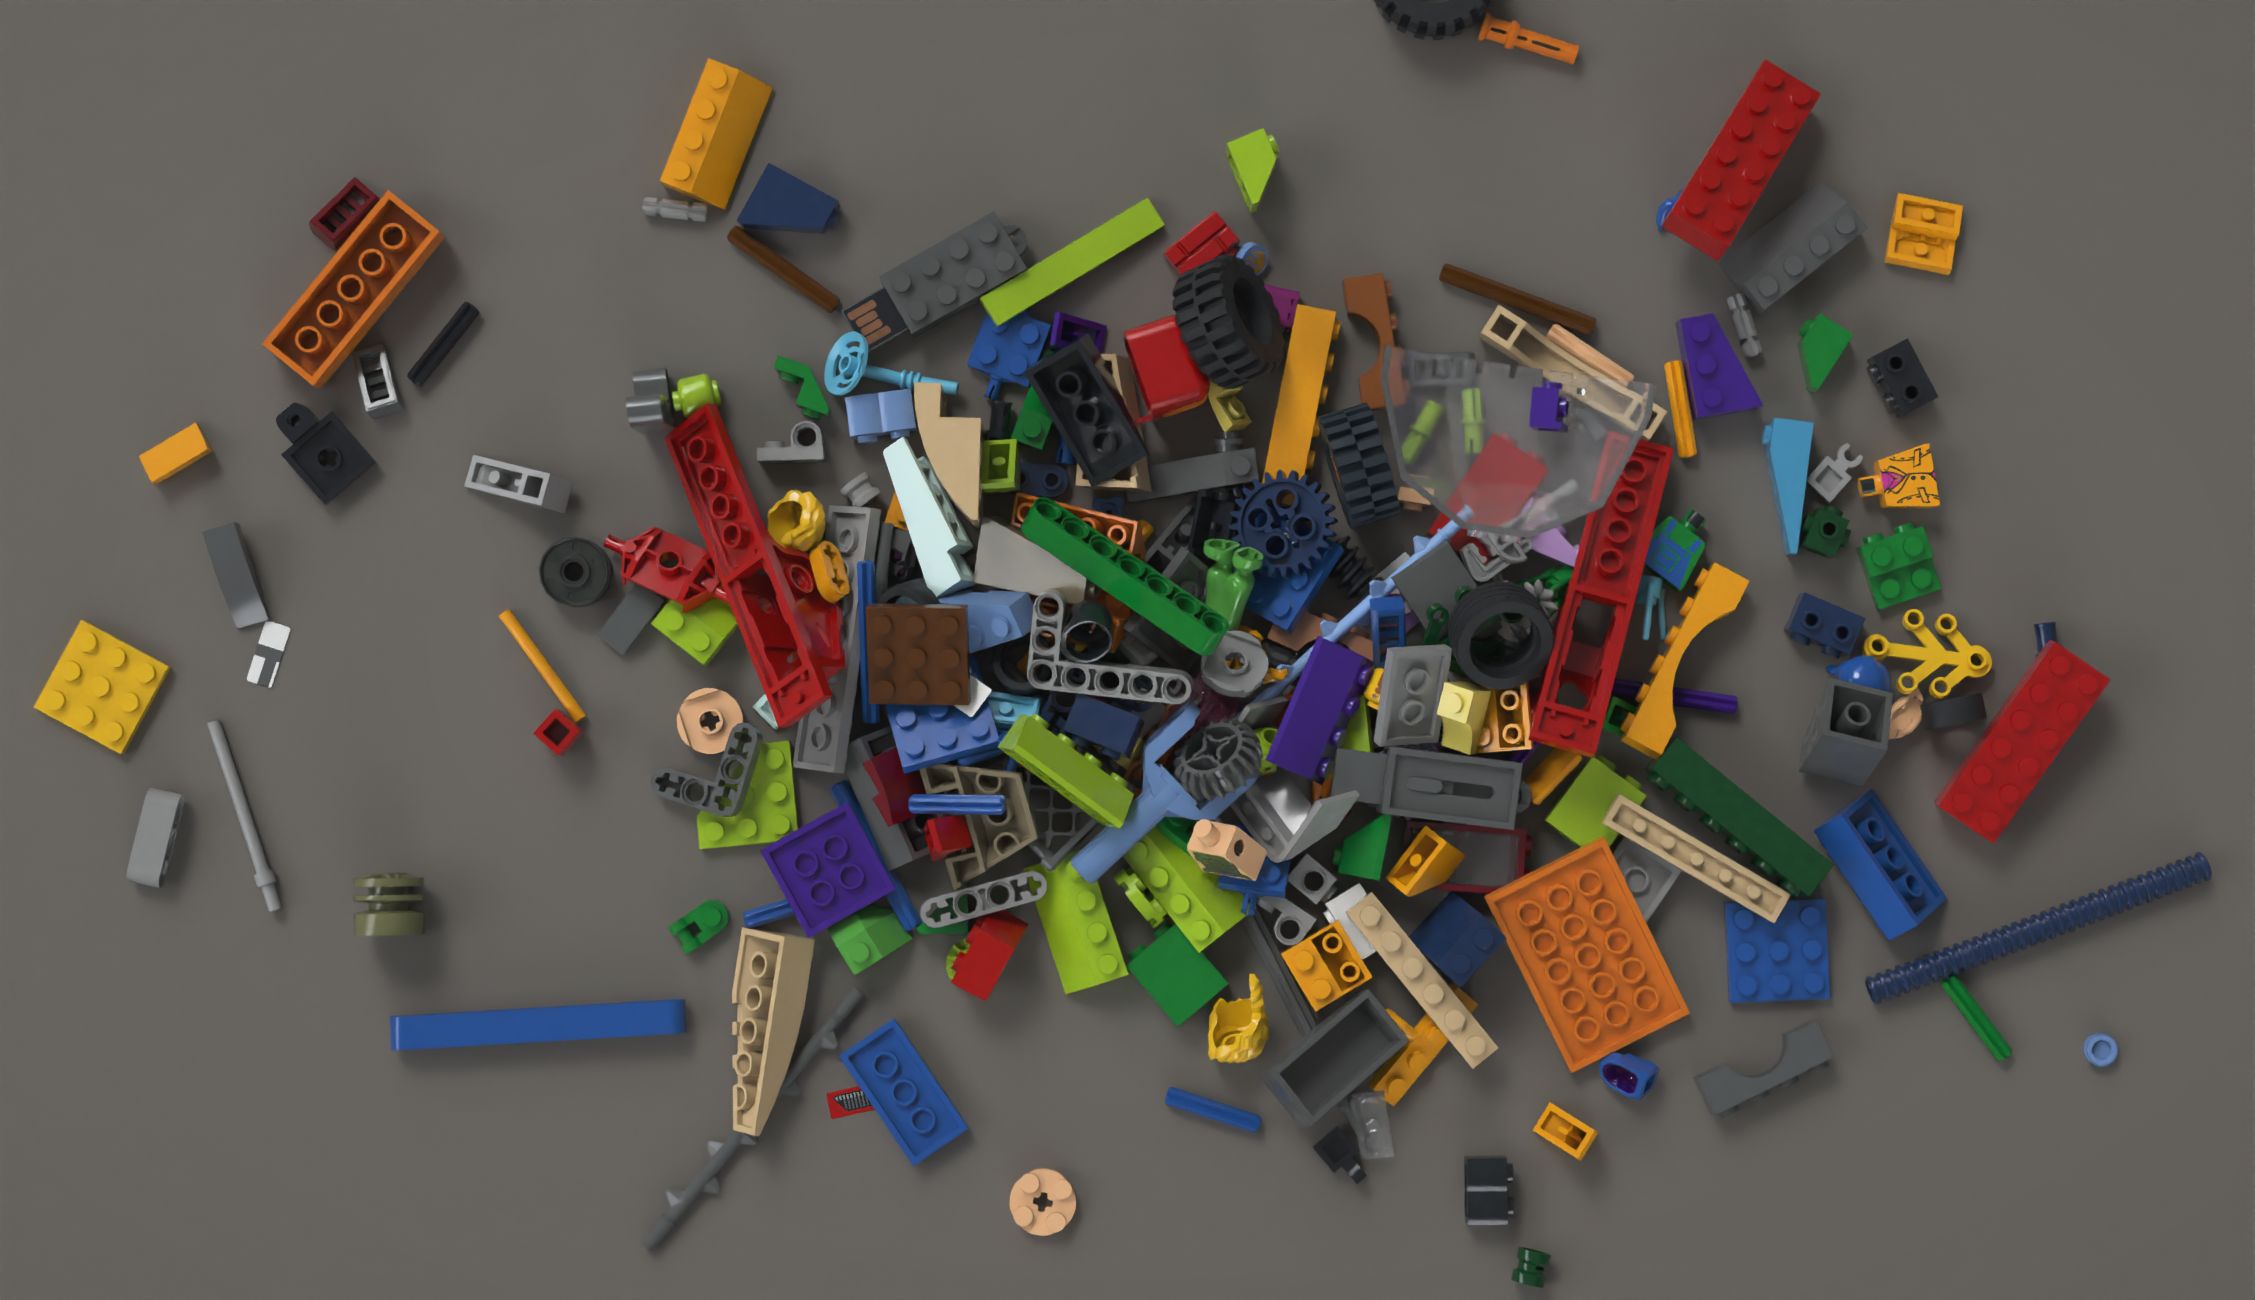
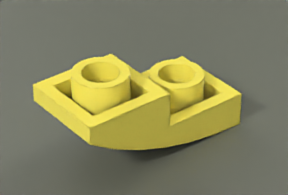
[1208,381,1252,432]

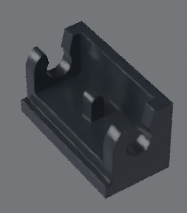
[1187,489,1245,561]

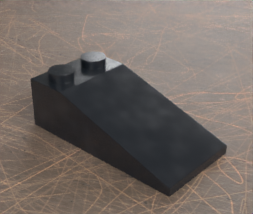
[1024,333,1149,487]

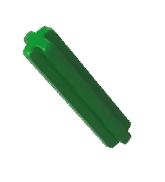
[1941,974,2013,1061]

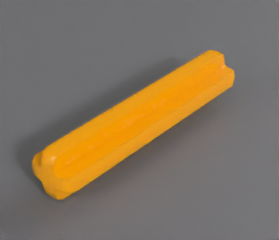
[1664,360,1697,458]

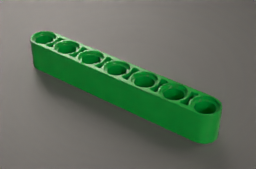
[1021,497,1229,656]

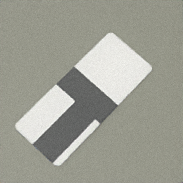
[247,620,290,688]

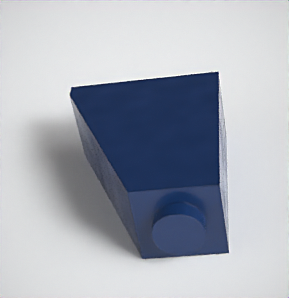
[737,163,842,234]

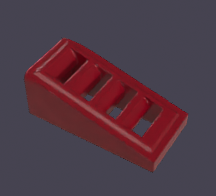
[309,177,379,250]

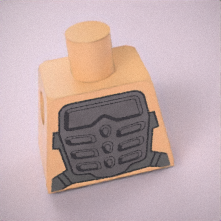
[1187,819,1268,881]

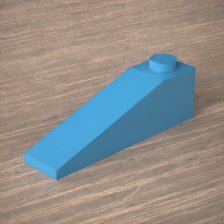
[1761,418,1814,556]

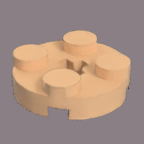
[677,688,744,754]
[1010,1168,1076,1236]

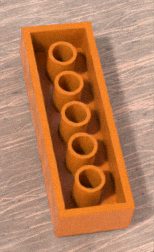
[262,190,446,390]

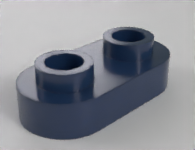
[1009,462,1069,498]

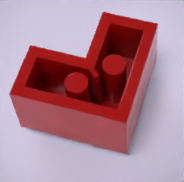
[950,910,1029,1002]

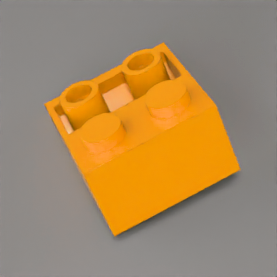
[1476,682,1534,754]
[1281,920,1373,1012]

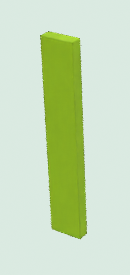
[980,197,1165,328]

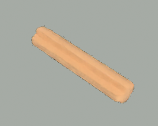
[1546,324,1634,388]

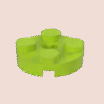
[1113,867,1167,928]

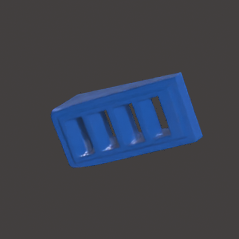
[1369,596,1406,669]

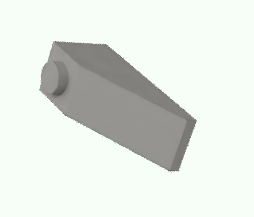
[464,455,573,513]

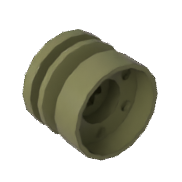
[353,873,425,936]

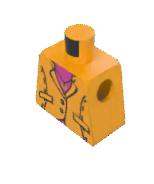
[1858,443,1940,509]

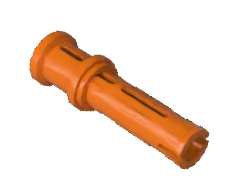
[1477,11,1579,65]

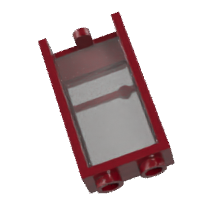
[1403,821,1532,893]

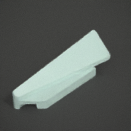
[883,437,976,598]

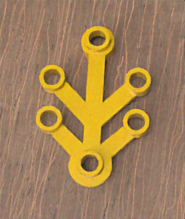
[1861,609,1992,699]

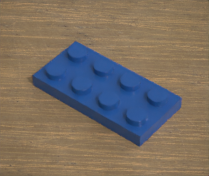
[839,1018,969,1166]

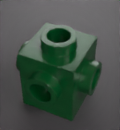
[1799,505,1851,559]

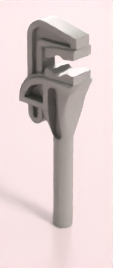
[1459,479,1581,582]

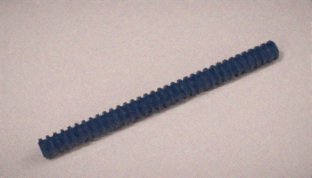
[1865,852,2212,1005]

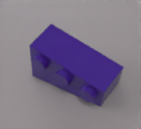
[1675,313,1764,421]

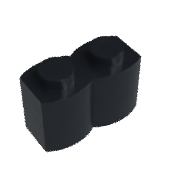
[1464,1155,1514,1225]

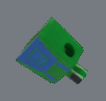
[1644,509,1706,592]

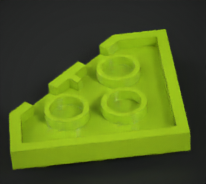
[696,741,799,849]

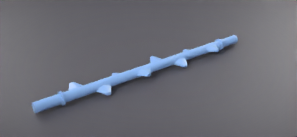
[1231,507,1474,721]

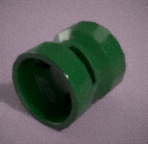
[1511,1247,1551,1288]

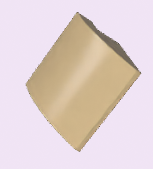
[914,382,985,529]

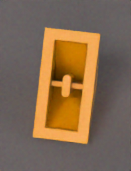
[1533,1102,1599,1161]

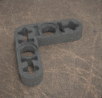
[651,723,763,817]

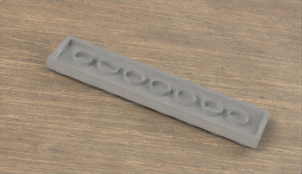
[792,505,881,774]

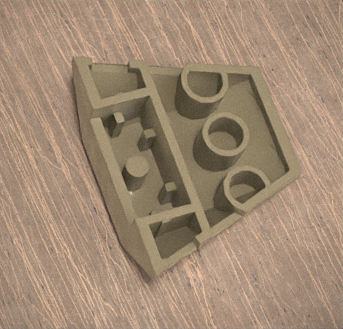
[920,764,1039,890]

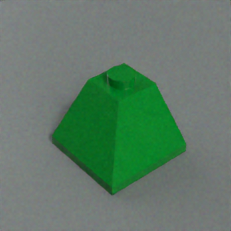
[1332,814,1392,881]

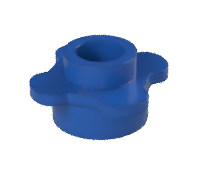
[1092,496,1124,518]

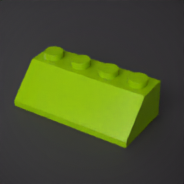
[998,713,1134,829]
[1123,826,1257,953]
[1024,849,1129,994]

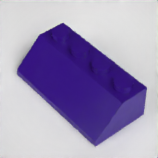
[1265,636,1374,785]

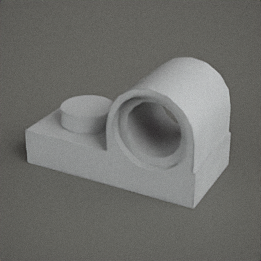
[757,421,826,464]
[1256,896,1317,945]

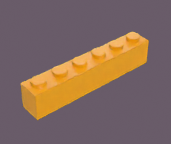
[1262,304,1341,508]

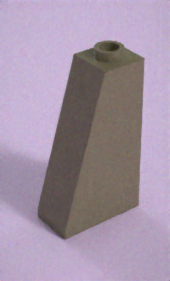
[973,514,1101,604]

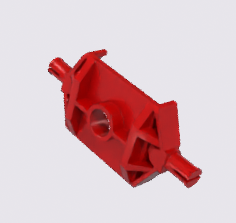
[604,527,730,613]

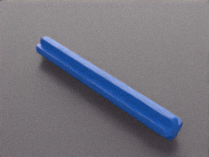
[857,560,880,724]
[830,780,921,931]

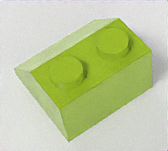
[1225,128,1279,214]

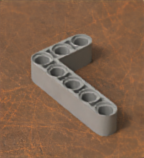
[1027,589,1194,704]

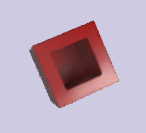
[533,709,585,756]

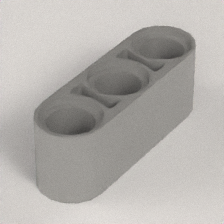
[126,787,185,888]

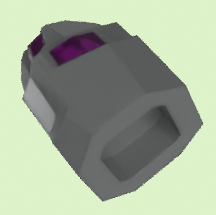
[888,529,917,584]

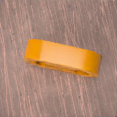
[809,541,850,603]

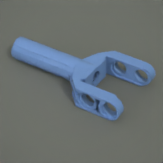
[1070,701,1260,884]

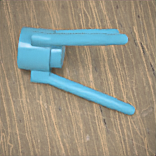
[1636,575,1666,640]

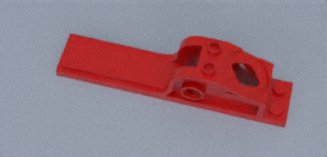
[664,403,846,728]
[1528,431,1674,758]

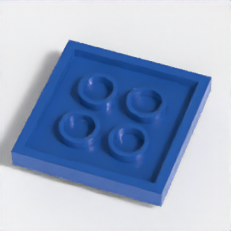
[1234,505,1344,634]
[885,656,1000,774]
[1724,899,1830,1003]

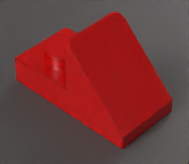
[923,815,972,862]

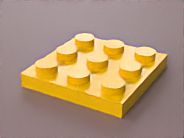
[34,620,171,754]

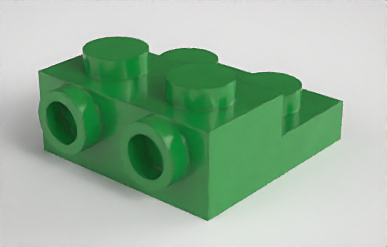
[1856,522,1942,610]

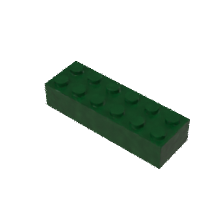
[1644,737,1834,897]

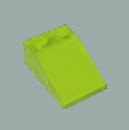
[651,578,738,666]

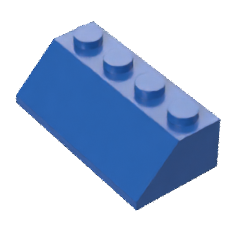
[1814,789,1947,941]

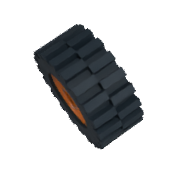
[1318,402,1400,529]

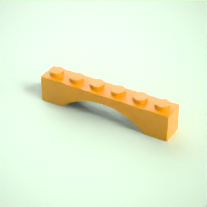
[1620,562,1749,759]

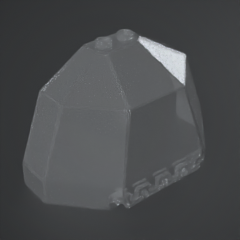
[1379,345,1656,543]

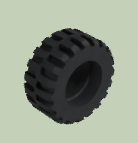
[1374,0,1491,40]
[1172,254,1285,389]

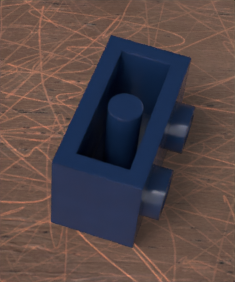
[1784,592,1866,659]
[1063,693,1145,761]

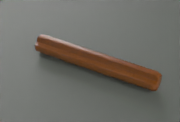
[727,225,840,313]

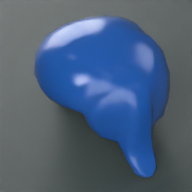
[1826,655,1891,692]

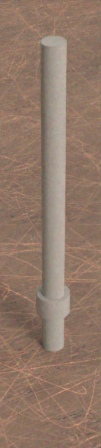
[207,720,282,912]

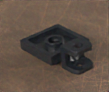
[276,403,376,505]

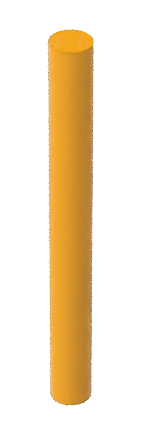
[498,609,587,723]

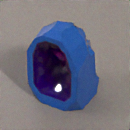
[1599,1052,1660,1101]

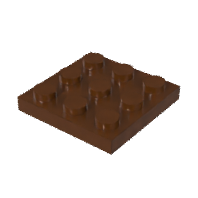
[865,603,971,705]

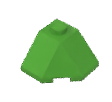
[827,905,913,976]

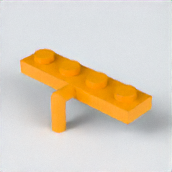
[1367,983,1478,1107]

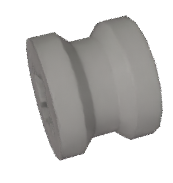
[840,472,882,507]

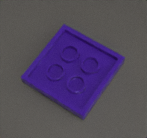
[760,802,896,938]

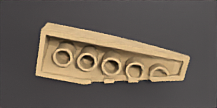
[732,927,815,1136]

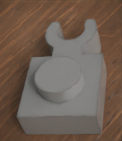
[1806,443,1863,503]

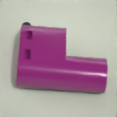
[1264,284,1300,334]

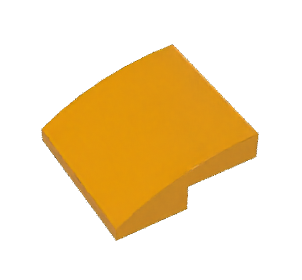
[1884,193,1963,275]

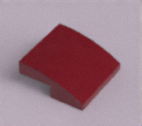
[862,747,926,827]

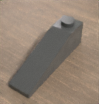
[1126,448,1259,503]

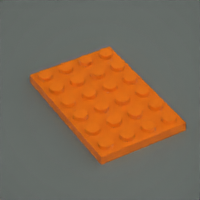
[1483,836,1690,1073]

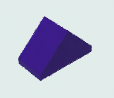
[1050,312,1107,354]

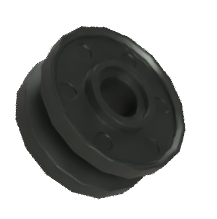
[539,537,613,607]

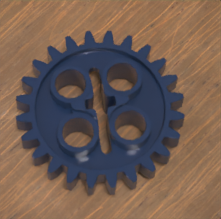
[1229,469,1338,579]

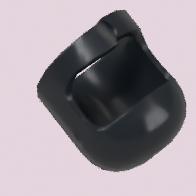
[1061,600,1114,663]

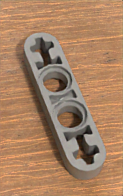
[919,871,1047,928]

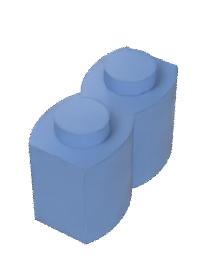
[845,389,916,444]

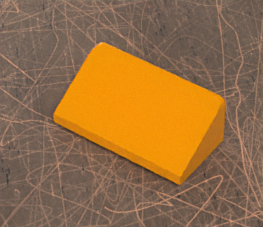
[139,422,213,485]
[1519,747,1582,805]

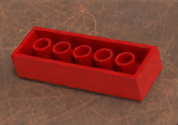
[1661,59,1821,261]
[1934,639,2111,844]

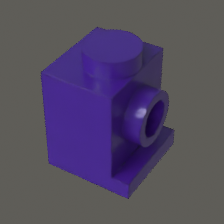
[1529,382,1569,433]

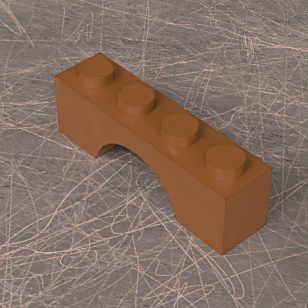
[1342,273,1408,411]

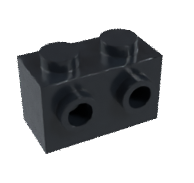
[1866,338,1938,418]

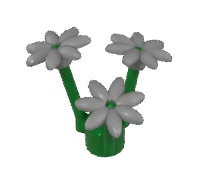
[1492,565,1573,645]

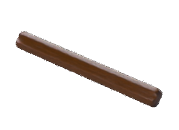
[1439,263,1596,335]

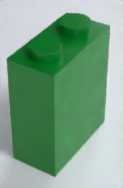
[1126,921,1229,1027]

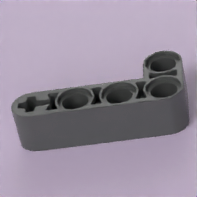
[626,368,675,434]

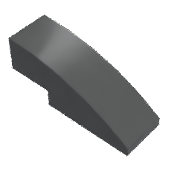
[202,522,270,629]

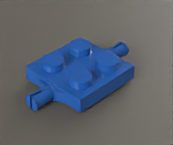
[967,308,1052,401]
[1218,823,1291,915]

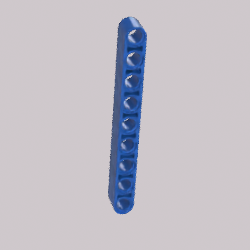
[390,999,687,1050]

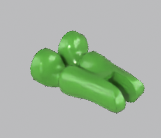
[1203,539,1264,631]

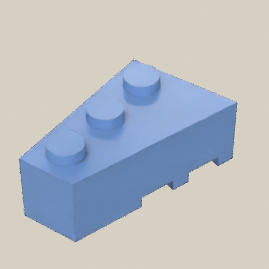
[938,589,1034,654]

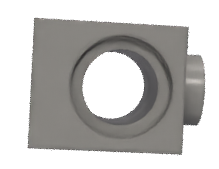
[1287,853,1337,904]

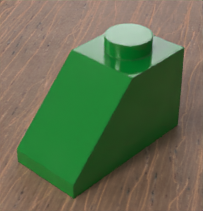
[1797,313,1853,393]

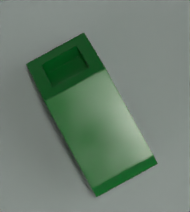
[773,355,831,420]

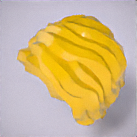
[767,490,826,554]
[1208,974,1269,1064]

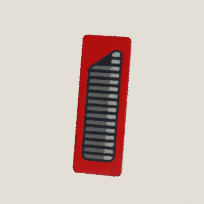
[826,1086,875,1119]

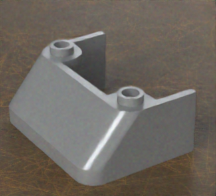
[1230,695,1360,863]

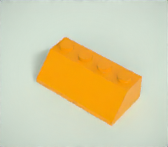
[660,58,773,210]

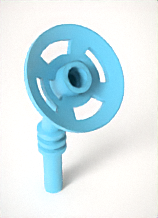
[824,331,959,396]

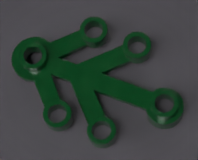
[1416,586,1524,678]

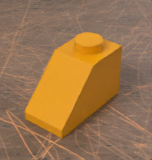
[1385,825,1466,897]

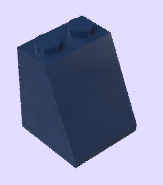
[1408,891,1507,987]

